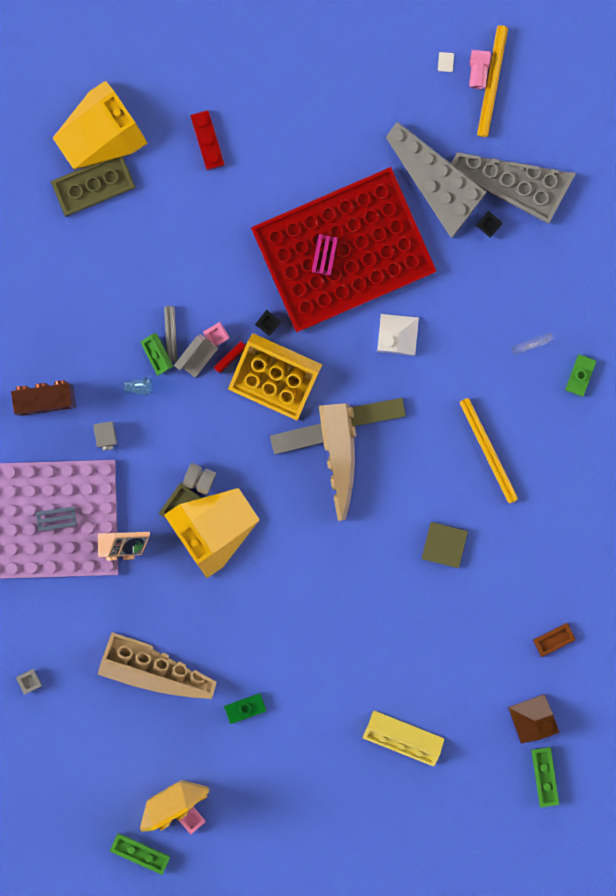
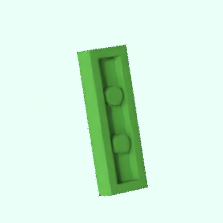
[531,746,559,808]
[110,833,171,875]

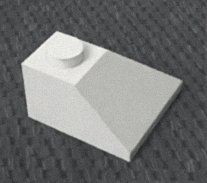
[377,314,419,356]

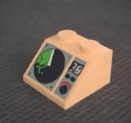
[98,532,150,561]

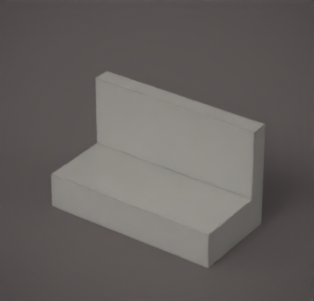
[174,334,218,378]

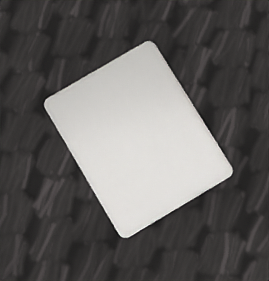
[438,52,454,72]

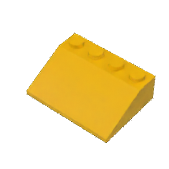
[228,333,323,421]

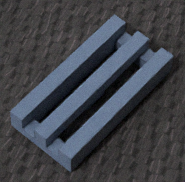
[36,506,77,531]

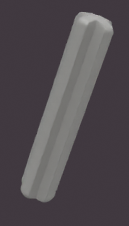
[164,306,177,363]

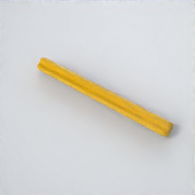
[477,25,508,137]
[460,398,518,503]

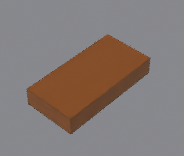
[533,622,576,657]

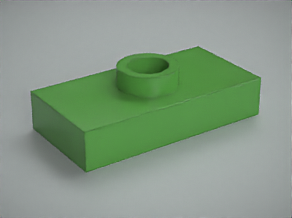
[140,333,174,376]
[565,354,596,397]

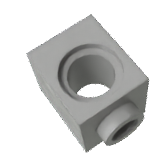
[93,421,118,451]

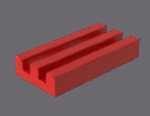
[213,341,246,373]

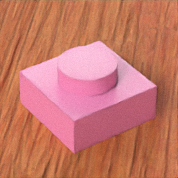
[203,322,230,346]
[179,806,206,834]

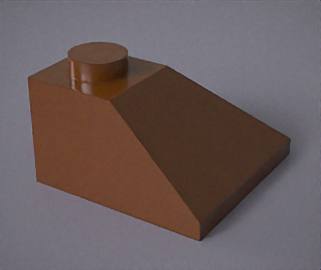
[508,694,560,744]

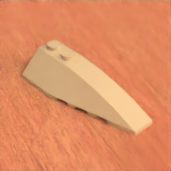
[319,403,356,521]
[97,632,217,699]

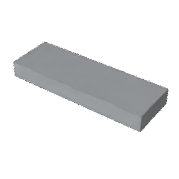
[270,423,324,455]

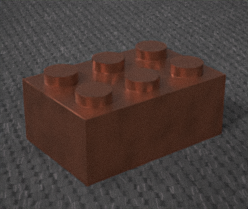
[11,380,76,416]

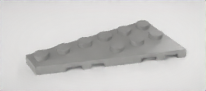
[386,122,487,238]
[451,152,576,224]

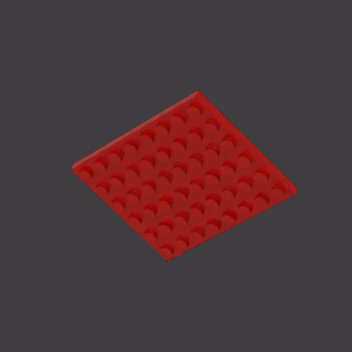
[251,167,437,333]

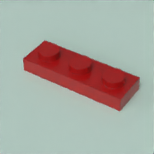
[190,110,225,171]

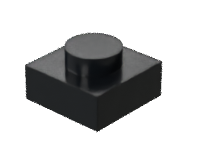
[476,211,503,238]
[255,310,282,337]

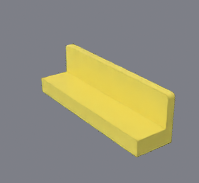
[363,711,444,767]

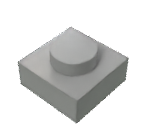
[16,669,42,695]

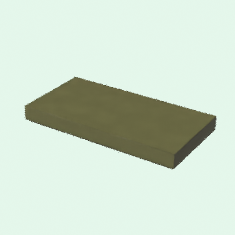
[51,157,136,217]

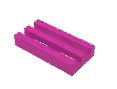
[312,234,338,276]

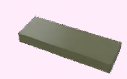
[351,398,406,426]

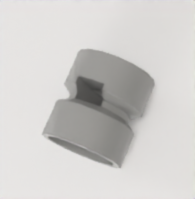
[182,462,217,495]

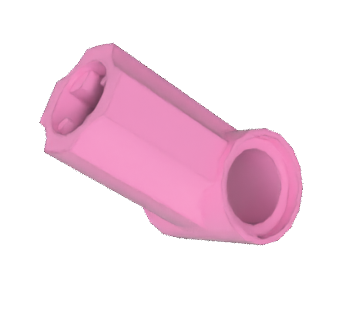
[469,50,491,89]

